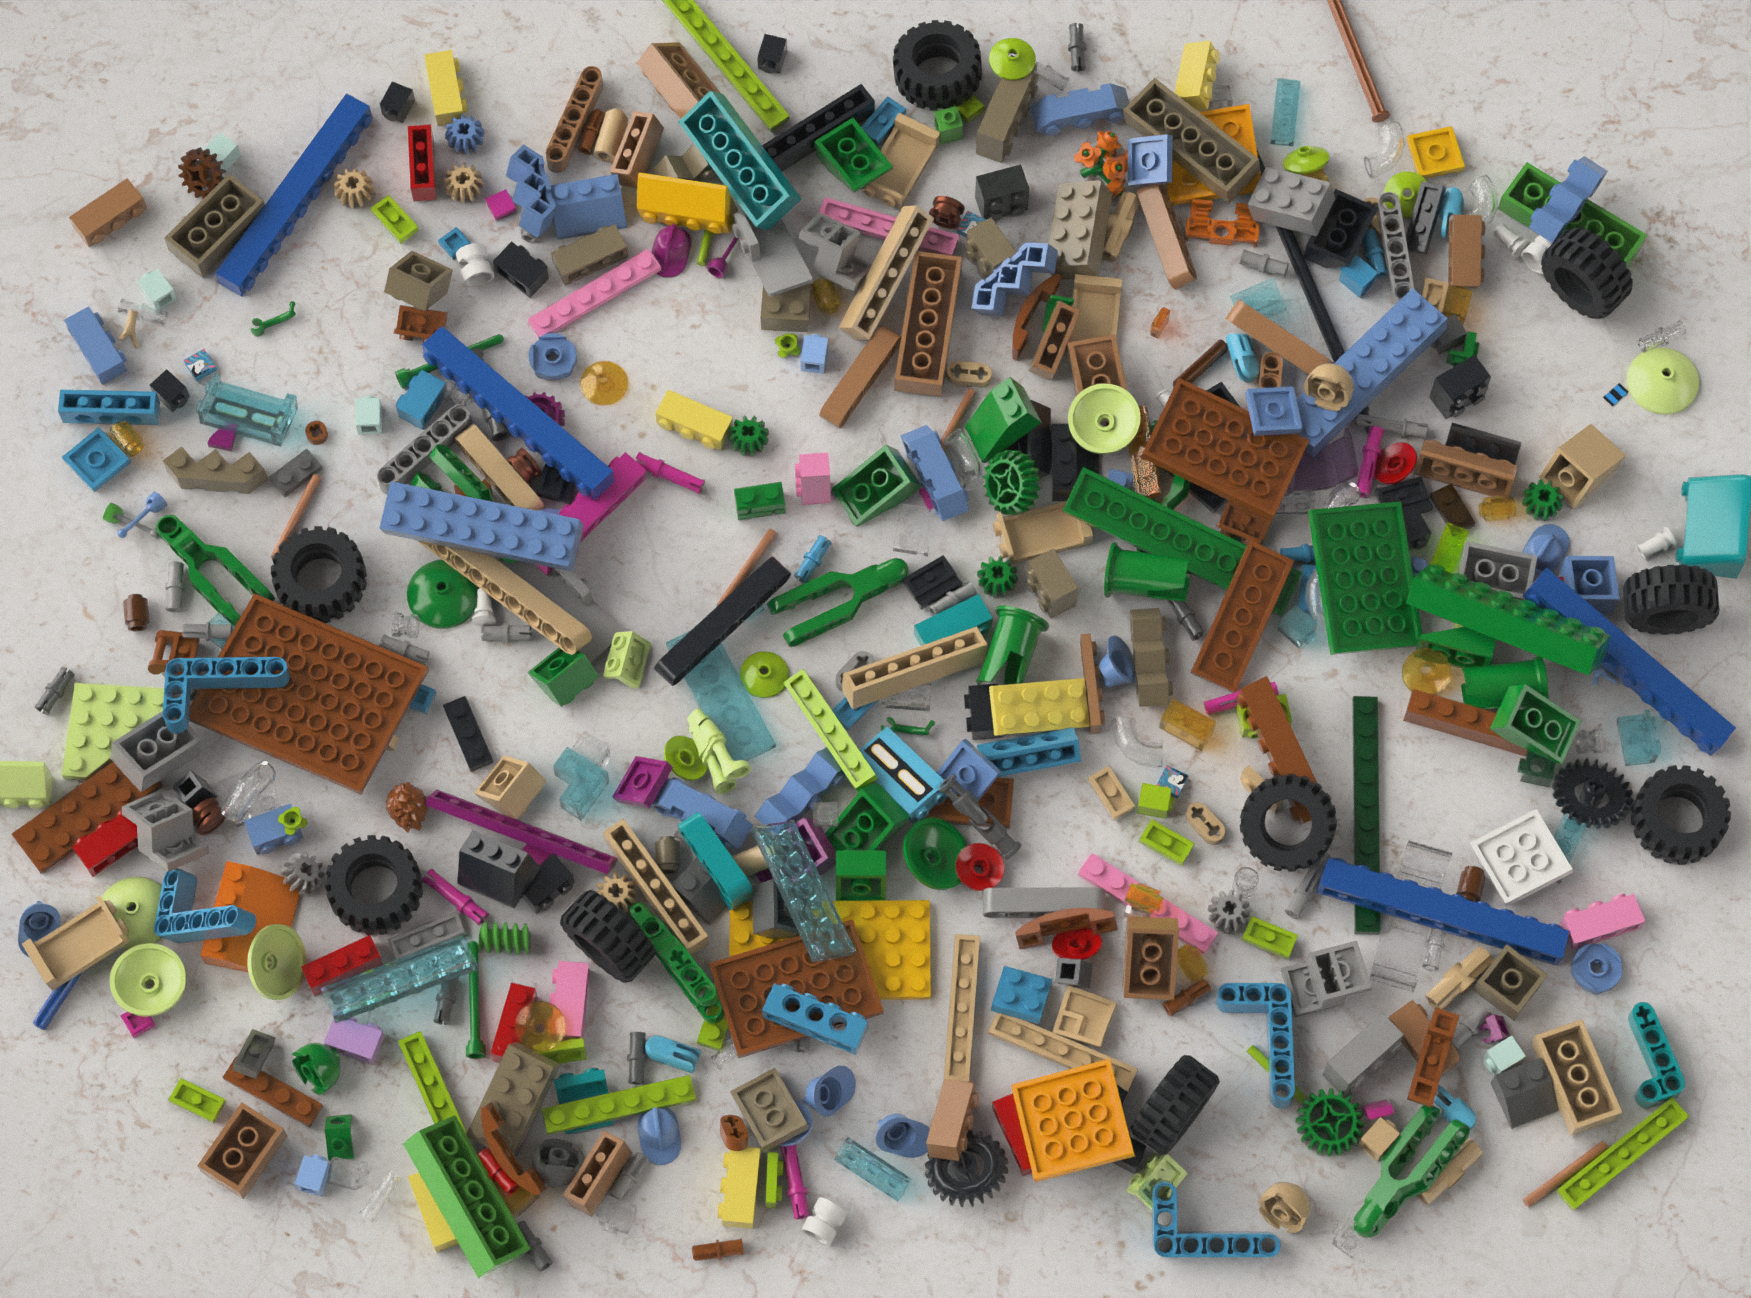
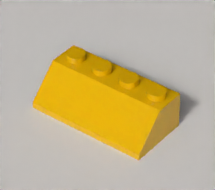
[637,173,738,234]

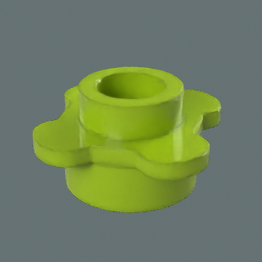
[775,333,801,358]
[278,807,308,835]

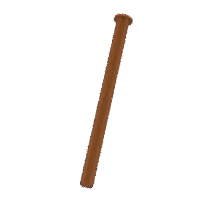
[1327,0,1390,123]

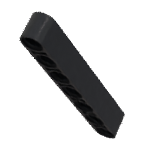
[654,557,791,686]

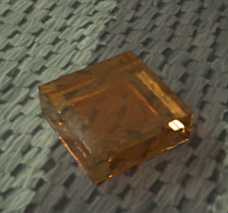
[1150,307,1171,339]

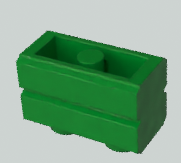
[734,482,786,520]

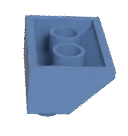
[550,174,627,240]

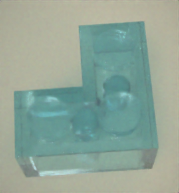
[553,747,610,821]

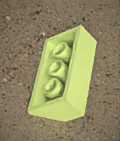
[0,761,53,809]

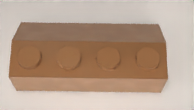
[637,42,720,119]
[1414,439,1517,501]

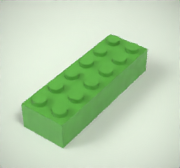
[1498,162,1647,268]
[403,1115,531,1278]

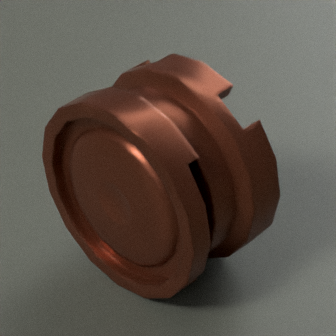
[929,196,965,229]
[506,448,542,484]
[193,797,228,836]

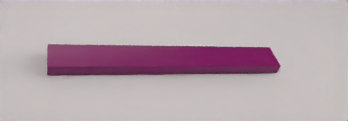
[425,790,617,875]

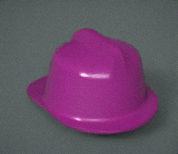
[651,223,692,278]

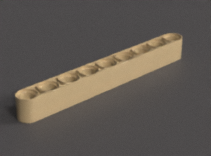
[419,541,592,655]

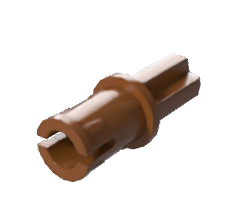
[577,109,605,155]
[1162,979,1211,1017]
[692,1238,744,1261]

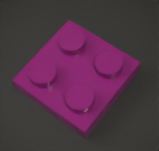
[612,756,673,808]

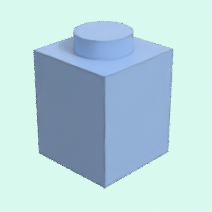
[800,334,828,374]
[294,1154,331,1197]

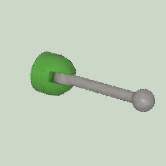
[103,502,159,538]

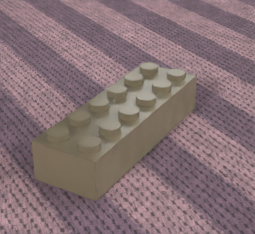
[1123,78,1260,204]

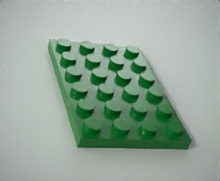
[1308,501,1422,655]

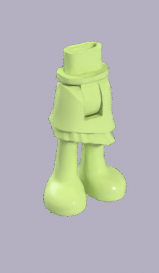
[687,708,751,794]

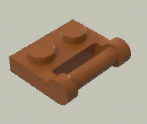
[148,630,200,675]

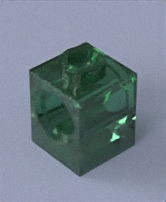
[1517,751,1556,788]

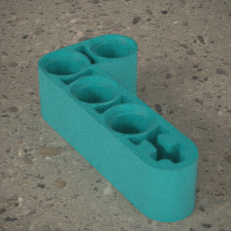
[677,812,753,910]
[1628,1002,1685,1108]

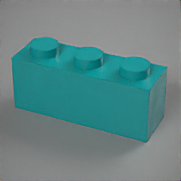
[914,594,993,646]

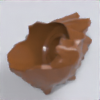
[385,782,429,833]

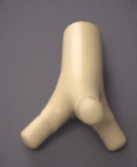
[119,309,139,348]

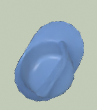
[1522,524,1570,575]
[1099,635,1135,688]
[18,901,60,957]
[803,1065,856,1117]
[638,1107,681,1165]
[875,1113,930,1158]

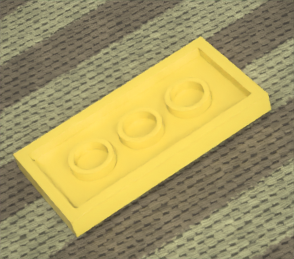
[989,678,1090,736]

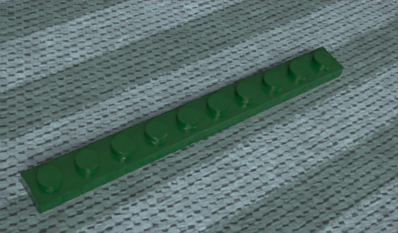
[1352,696,1380,935]

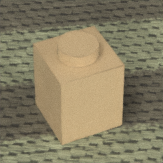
[1358,1117,1400,1162]

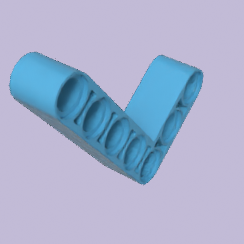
[163,657,290,734]
[154,868,256,943]
[1216,983,1295,1109]
[1152,1180,1281,1257]

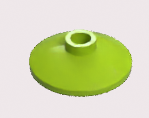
[989,38,1036,80]
[1283,146,1330,174]
[1384,171,1427,218]
[740,651,789,698]
[664,736,708,781]

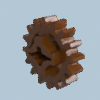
[178,147,226,199]

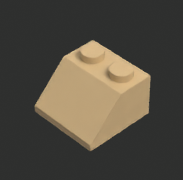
[474,755,547,819]

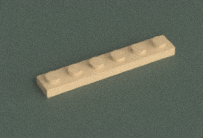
[944,934,980,1082]
[988,1012,1138,1092]

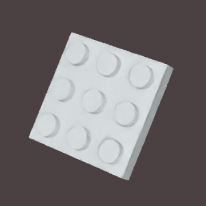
[1470,809,1573,907]

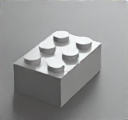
[1247,166,1335,236]
[1458,541,1537,600]
[110,711,202,792]
[1322,1013,1404,1097]

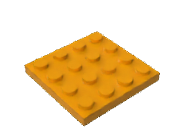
[1167,104,1261,206]
[1011,1059,1135,1183]

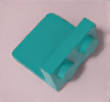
[554,1068,614,1135]

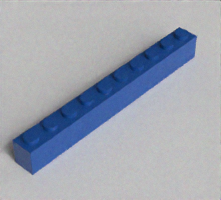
[215,93,372,297]
[422,326,615,501]
[1522,568,1736,756]
[1316,858,1569,966]

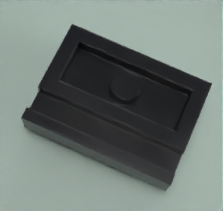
[536,463,576,505]
[1375,476,1433,515]
[902,555,962,610]

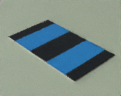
[1603,383,1629,407]

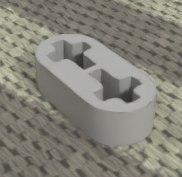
[835,651,874,692]

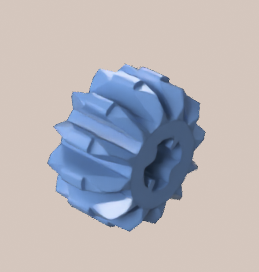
[445,114,485,154]

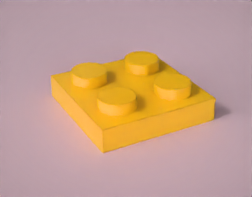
[1406,126,1465,179]

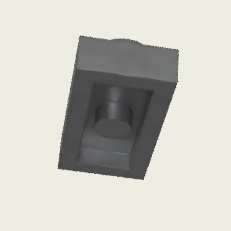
[269,449,323,497]
[232,1029,276,1079]

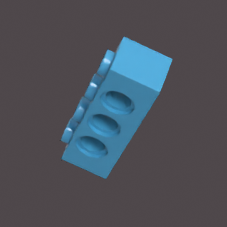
[58,390,161,425]
[977,727,1081,777]
[762,983,868,1055]

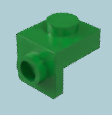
[1446,331,1480,367]

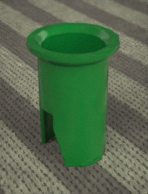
[1104,542,1191,601]
[975,605,1050,685]
[1461,655,1549,709]

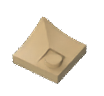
[1052,985,1117,1049]

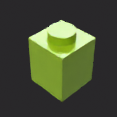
[1137,782,1175,819]

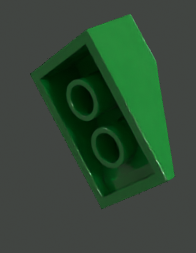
[815,118,893,193]
[965,377,1042,464]
[831,445,922,527]
[1414,627,1497,668]
[1490,684,1582,764]
[825,781,910,852]

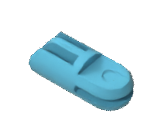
[1439,187,1464,239]
[1226,333,1259,383]
[645,1035,702,1074]
[1434,1085,1476,1130]

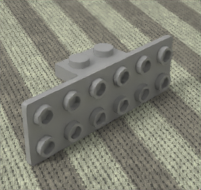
[731,195,813,297]
[498,558,624,663]

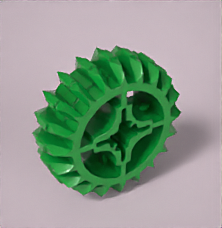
[982,450,1042,515]
[1295,1088,1365,1157]

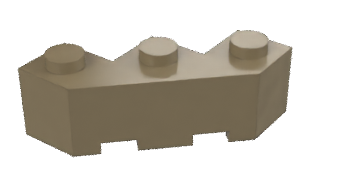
[652,144,718,182]
[163,447,268,494]
[1130,608,1173,707]

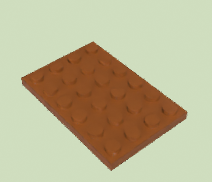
[1140,378,1309,520]
[709,919,884,1059]

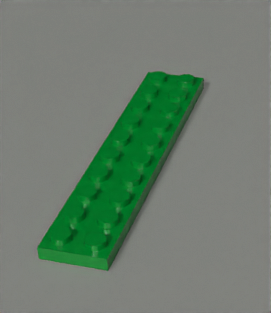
[1062,467,1302,617]

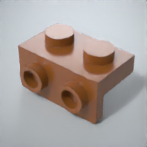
[393,305,448,343]
[1216,500,1272,545]

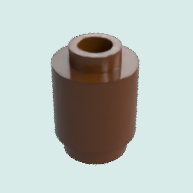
[123,594,150,631]
[1456,866,1486,902]

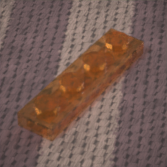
[1128,405,1162,499]

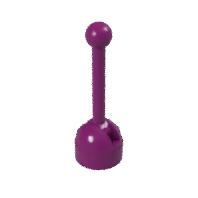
[707,237,739,278]

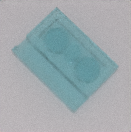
[1230,277,1287,318]

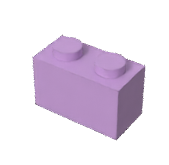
[324,1015,385,1065]

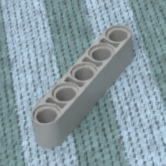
[1377,192,1415,305]
[377,404,472,494]
[983,887,1105,918]

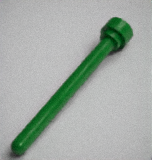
[395,334,504,389]
[466,941,486,1059]

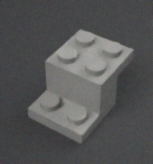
[798,213,872,291]
[122,789,209,872]
[1281,941,1372,1017]

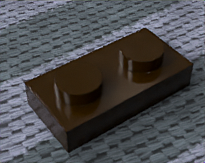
[1430,483,1475,536]

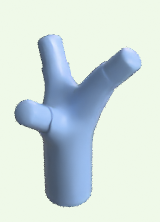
[1593,664,1617,685]

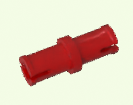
[478,1148,520,1196]

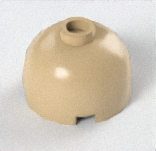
[1304,363,1354,411]
[1258,1182,1311,1233]

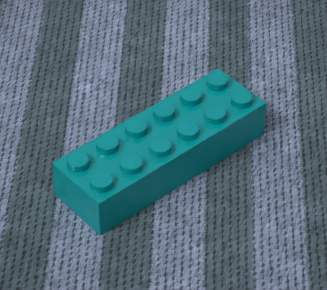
[678,90,802,230]

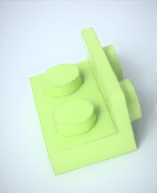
[603,631,651,688]
[1126,1152,1188,1211]

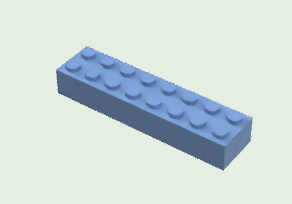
[1296,288,1448,458]
[379,481,584,572]

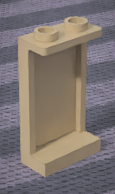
[860,113,940,209]
[1066,274,1122,361]
[993,501,1093,565]
[22,895,130,991]

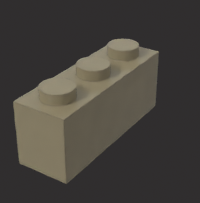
[551,224,629,286]

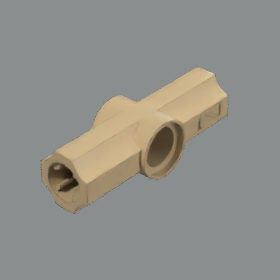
[1102,191,1140,262]
[1425,946,1494,1010]
[1416,1138,1483,1206]

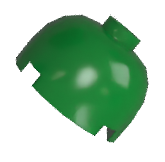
[292,1042,340,1095]

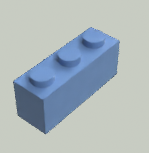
[64,306,127,385]

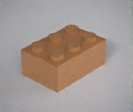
[1122,916,1179,1000]
[197,1102,287,1200]

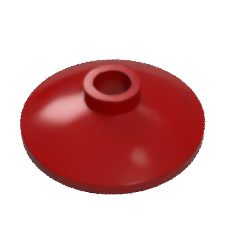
[1374,442,1417,484]
[955,843,1005,891]
[1052,928,1102,960]

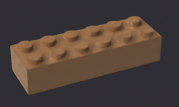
[894,251,962,397]

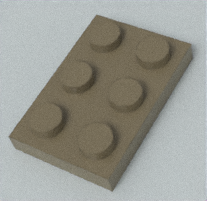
[730,1068,809,1153]

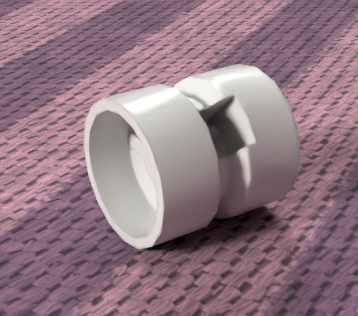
[1521,235,1553,274]
[456,243,494,287]
[801,1198,847,1246]

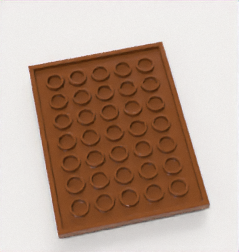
[189,593,429,795]

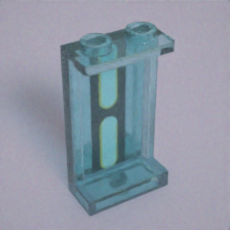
[196,374,298,447]

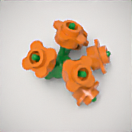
[1074,130,1128,199]

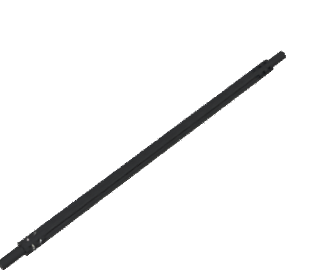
[1256,148,1372,435]

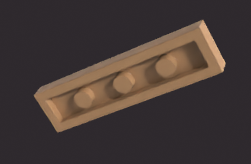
[1080,633,1105,734]

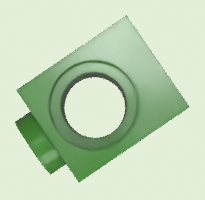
[934,106,963,145]

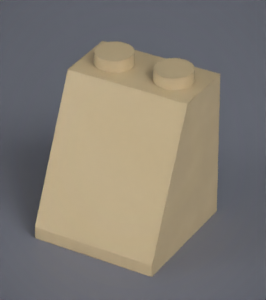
[1539,424,1626,509]

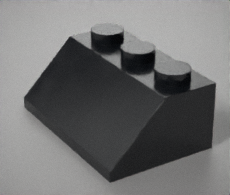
[1304,189,1378,268]
[1000,400,1051,478]
[1050,424,1099,501]
[457,830,541,909]

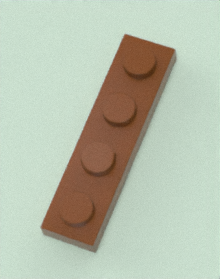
[222,1056,323,1128]

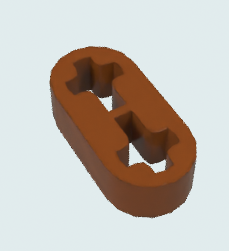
[720,1115,749,1151]

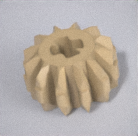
[444,163,484,204]
[333,167,374,209]
[597,872,638,913]

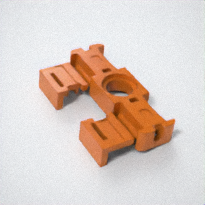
[1185,199,1259,247]

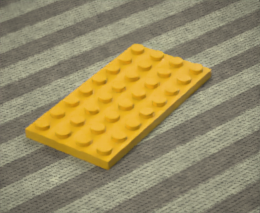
[729,900,931,1000]

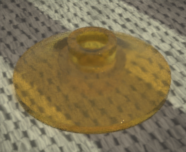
[580,361,628,406]
[1402,648,1451,695]
[515,1001,566,1052]

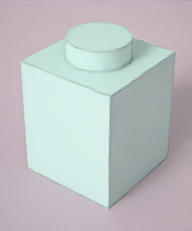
[204,132,241,175]
[138,269,177,312]
[356,396,382,435]
[1483,1035,1526,1075]

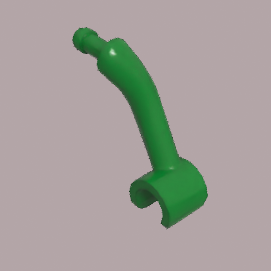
[251,301,296,336]
[881,717,935,735]

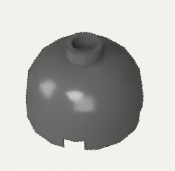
[532,1139,585,1187]

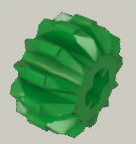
[729,415,769,456]
[1522,479,1564,521]
[977,555,1018,598]

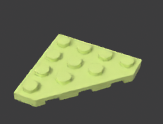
[62,683,173,780]

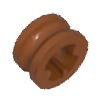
[305,421,328,445]

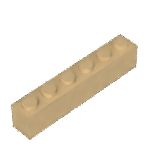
[838,206,934,340]
[842,627,987,709]
[603,818,709,956]

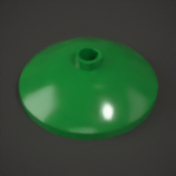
[407,559,480,629]
[903,818,967,890]

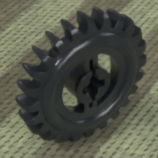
[1552,758,1633,829]
[925,1129,1008,1208]

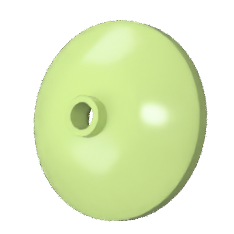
[1627,347,1699,415]
[1068,384,1141,454]
[102,877,162,949]
[247,924,307,1000]
[110,943,186,1017]

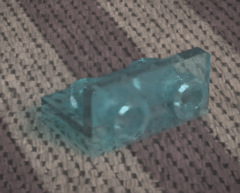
[1616,709,1661,766]

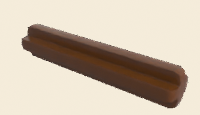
[1172,339,1228,388]

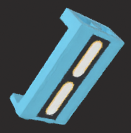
[860,726,947,824]

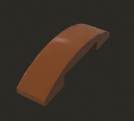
[1012,273,1062,361]
[1015,908,1118,949]
[1407,1007,1460,1108]
[481,1102,547,1195]

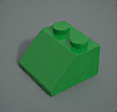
[528,648,599,707]
[836,849,886,901]

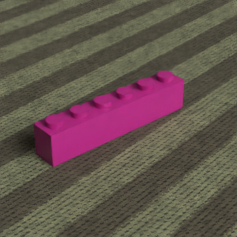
[534,452,647,576]

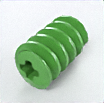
[478,921,531,955]

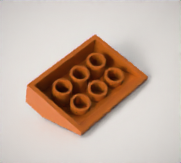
[200,861,300,973]

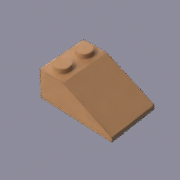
[1068,334,1127,396]

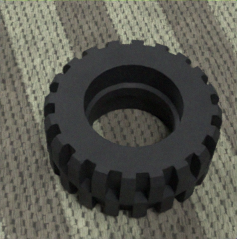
[893,20,982,111]
[1541,228,1633,319]
[271,526,367,623]
[1623,564,1720,635]
[1631,765,1731,865]
[1240,773,1337,872]
[325,835,423,935]
[560,890,656,983]
[1130,1055,1220,1155]

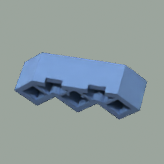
[1030,83,1129,136]
[506,144,556,238]
[1529,156,1608,243]
[971,242,1058,317]
[900,425,969,521]
[754,747,846,836]
[651,777,753,850]

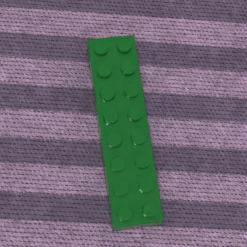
[1406,564,1611,676]

